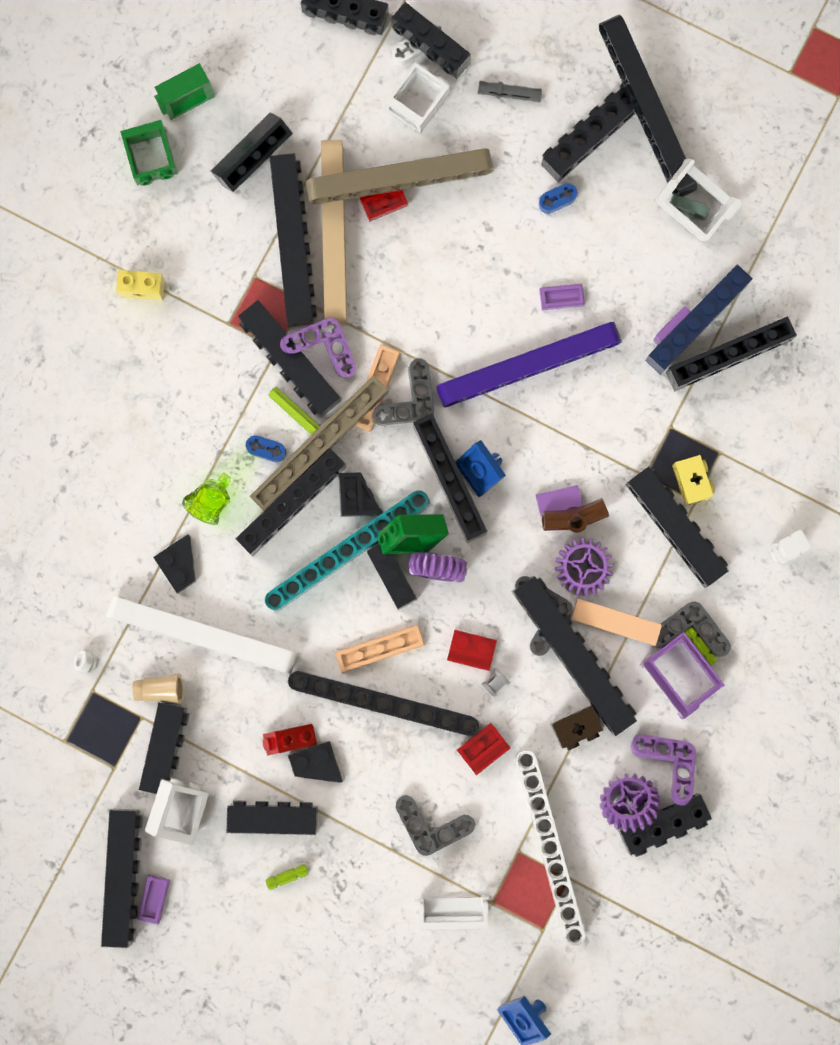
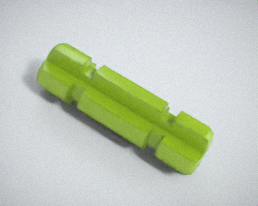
[684,627,717,666]
[265,864,309,890]

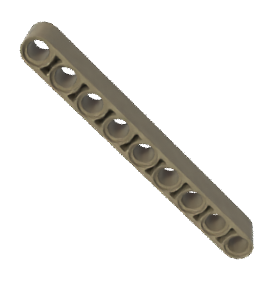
[305,149,494,205]

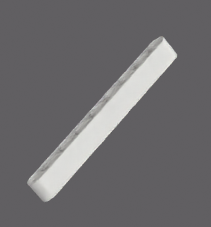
[106,596,298,674]
[516,750,585,946]

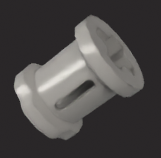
[482,668,510,697]

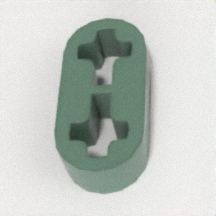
[669,195,710,221]

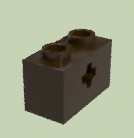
[550,706,603,751]

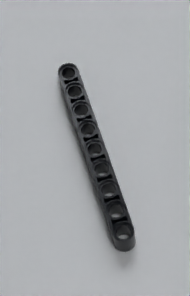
[599,14,698,197]
[288,671,479,736]

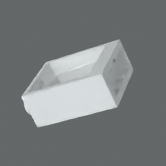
[385,63,450,133]
[145,778,209,845]

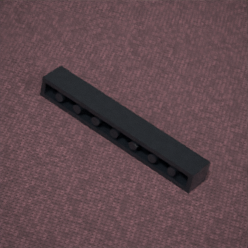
[269,153,317,327]
[511,576,637,736]

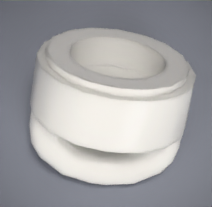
[74,651,97,675]

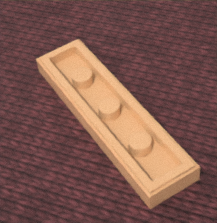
[354,344,400,432]
[571,599,662,646]
[335,624,425,673]

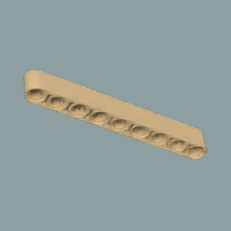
[321,140,347,325]

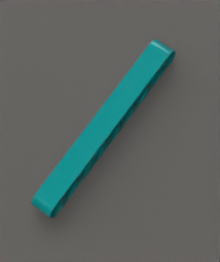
[265,490,428,611]

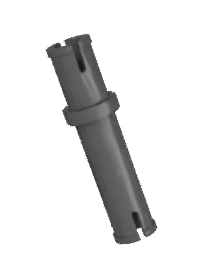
[478,80,542,103]

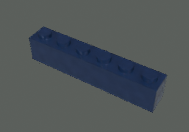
[645,264,753,375]

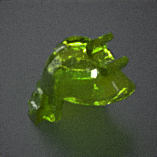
[182,473,231,525]

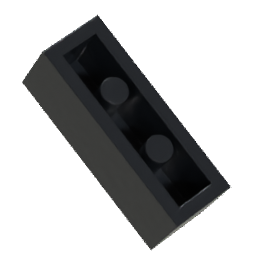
[366,544,417,610]

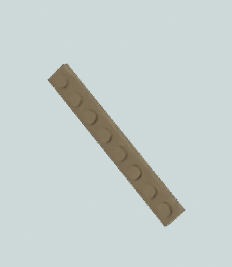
[250,375,389,511]

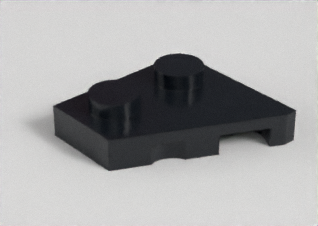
[338,472,383,517]
[153,534,196,594]
[288,741,343,783]

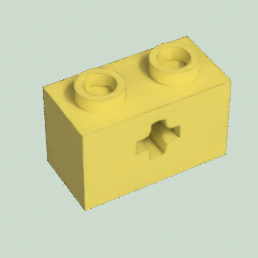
[116,270,165,301]
[672,455,715,506]

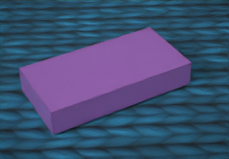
[539,284,585,310]
[653,306,691,345]
[535,485,583,517]
[137,874,170,924]

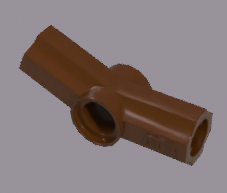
[542,498,609,533]

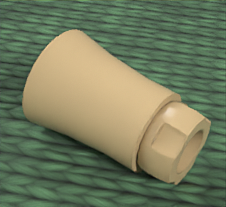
[132,673,184,704]

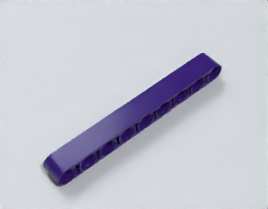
[436,322,622,408]

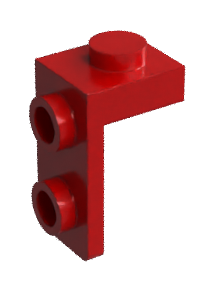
[263,724,317,756]

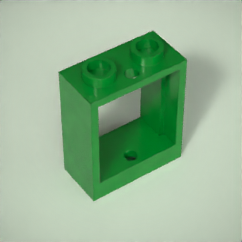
[154,63,215,120]
[120,120,178,186]
[378,514,449,554]

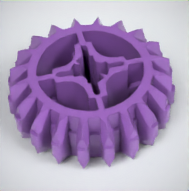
[555,537,614,597]
[408,552,467,582]
[600,773,661,833]

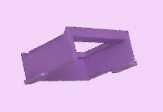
[639,632,725,719]

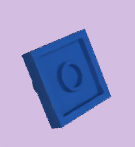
[455,440,506,497]
[497,996,551,1045]

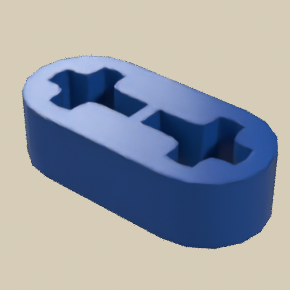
[538,183,577,214]
[246,435,286,463]

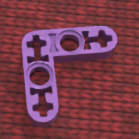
[280,318,356,378]
[630,735,696,806]

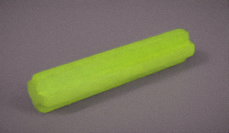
[268,387,321,435]

